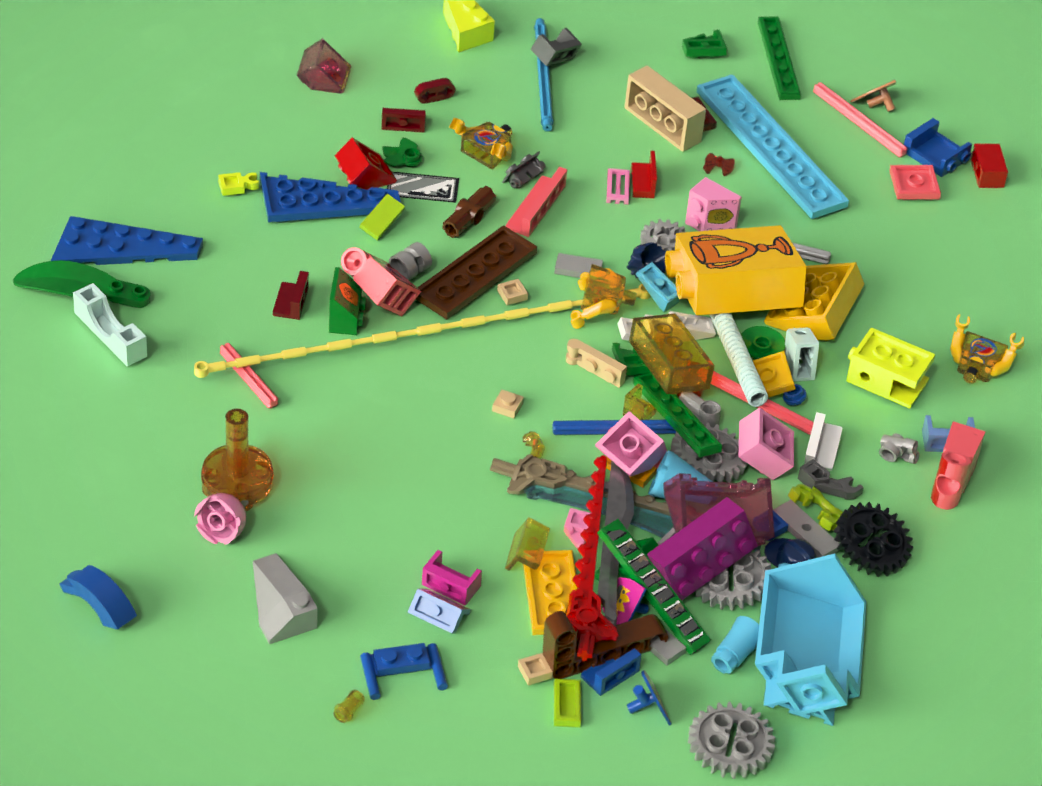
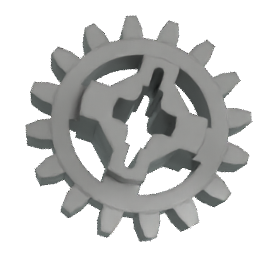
[640,219,685,251]

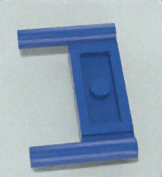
[360,643,448,700]

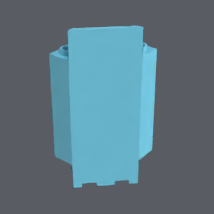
[755,554,867,726]

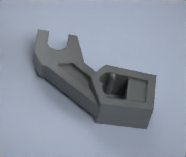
[798,459,864,499]

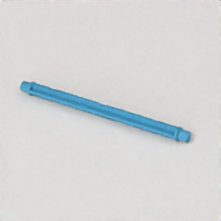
[534,18,554,132]

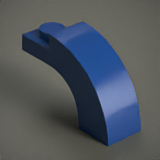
[59,565,137,630]

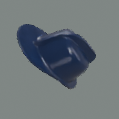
[764,538,816,568]

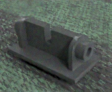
[502,151,545,188]

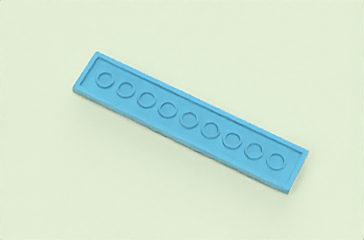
[696,74,849,219]

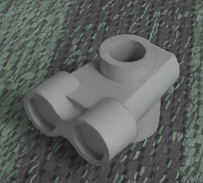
[879,433,919,464]

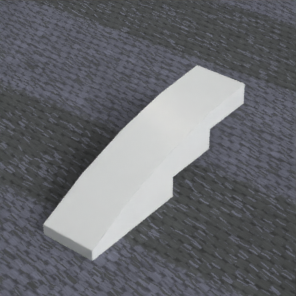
[617,311,716,343]

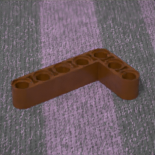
[543,611,669,679]

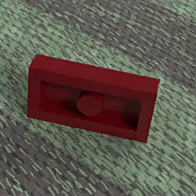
[381,108,426,133]
[273,271,309,320]

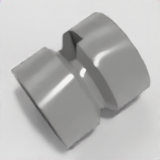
[389,242,432,280]

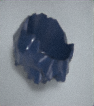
[626,242,666,278]

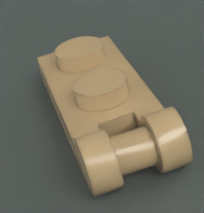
[566,339,627,388]

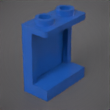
[904,118,972,177]

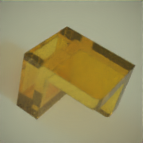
[623,384,656,420]

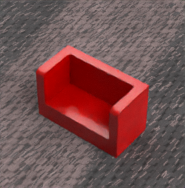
[971,144,1008,188]

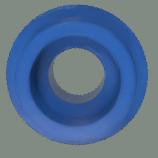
[783,384,807,406]

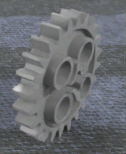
[670,422,748,484]
[695,550,771,610]
[688,702,775,779]

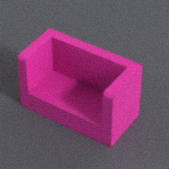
[422,550,482,606]

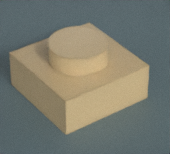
[497,279,528,305]
[492,390,524,419]
[518,653,553,686]

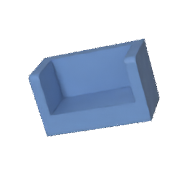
[922,415,975,452]

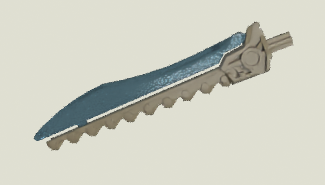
[490,454,761,551]

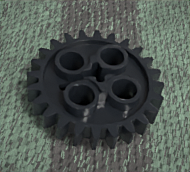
[834,502,913,577]

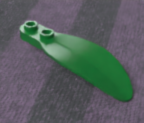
[13,260,151,308]

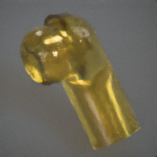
[523,431,545,459]

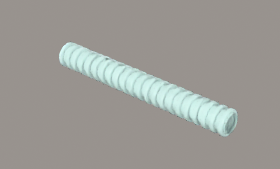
[709,313,768,407]

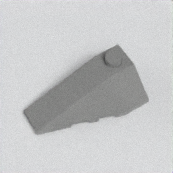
[253,553,318,644]

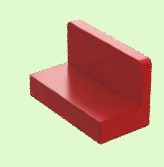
[631,151,657,199]

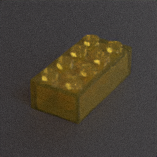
[629,313,715,394]

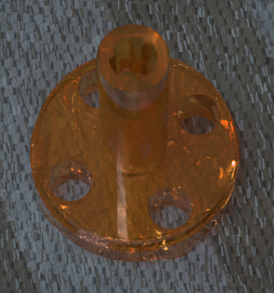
[201,409,274,511]

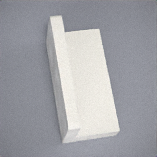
[804,412,843,471]

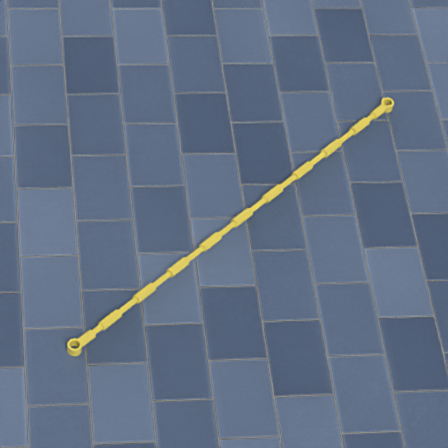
[194,284,651,378]

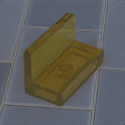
[505,517,550,571]

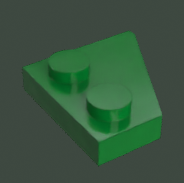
[682,30,727,58]

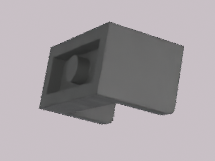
[531,28,582,66]

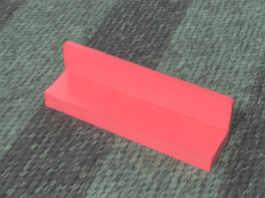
[506,167,567,237]

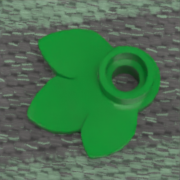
[382,137,422,167]

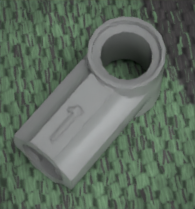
[679,389,721,428]

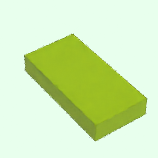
[360,193,405,241]
[554,679,581,727]

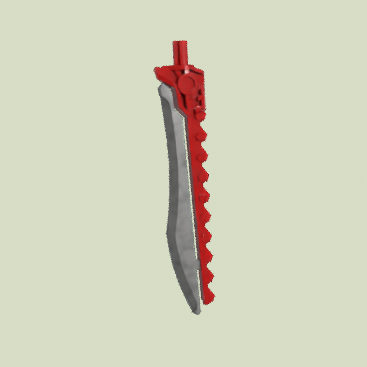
[566,455,634,661]

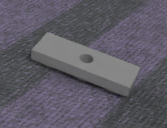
[773,500,840,558]

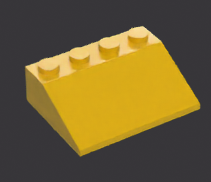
[764,262,864,341]

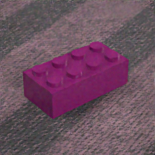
[647,497,758,601]

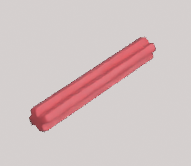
[220,343,278,409]

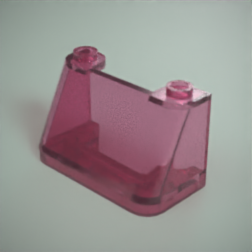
[663,473,774,546]

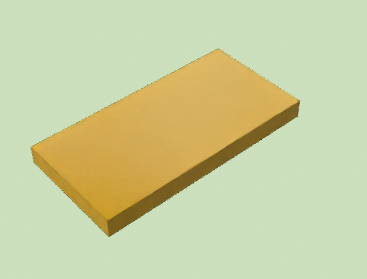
[522,550,578,635]

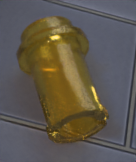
[333,690,365,723]

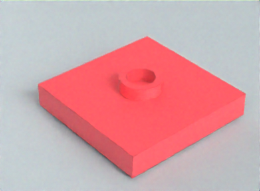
[889,165,941,199]

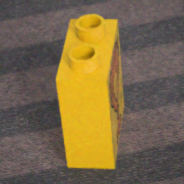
[665,225,806,316]

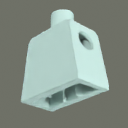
[784,328,819,382]

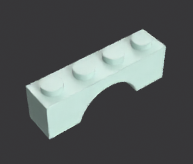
[73,283,147,367]

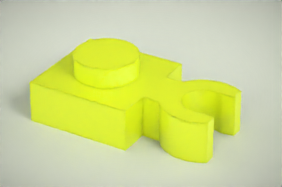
[218,172,259,196]

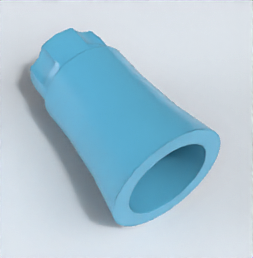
[711,616,759,674]

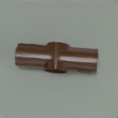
[443,185,496,238]

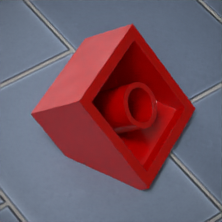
[335,137,397,190]

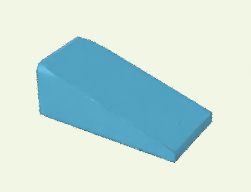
[636,262,680,312]

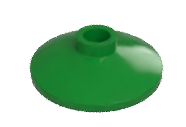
[741,326,785,359]

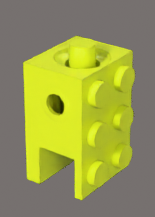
[846,327,935,409]

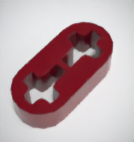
[414,78,456,104]

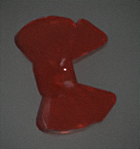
[703,153,735,176]

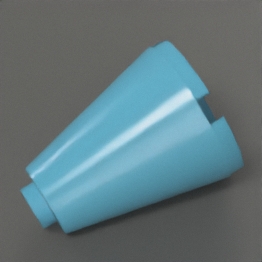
[648,450,720,507]

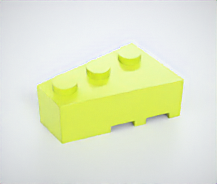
[443,0,495,53]

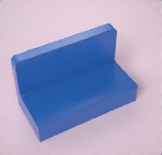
[581,648,641,696]

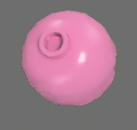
[195,493,246,544]

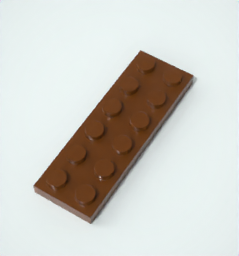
[416,225,537,320]

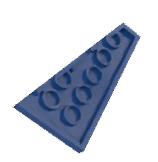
[260,172,401,222]
[51,216,203,265]

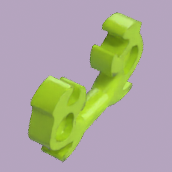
[788,484,843,531]

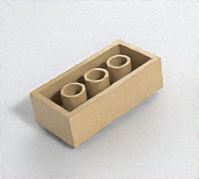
[625,65,706,152]

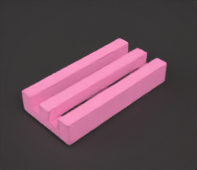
[606,168,630,205]

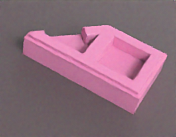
[564,508,590,549]

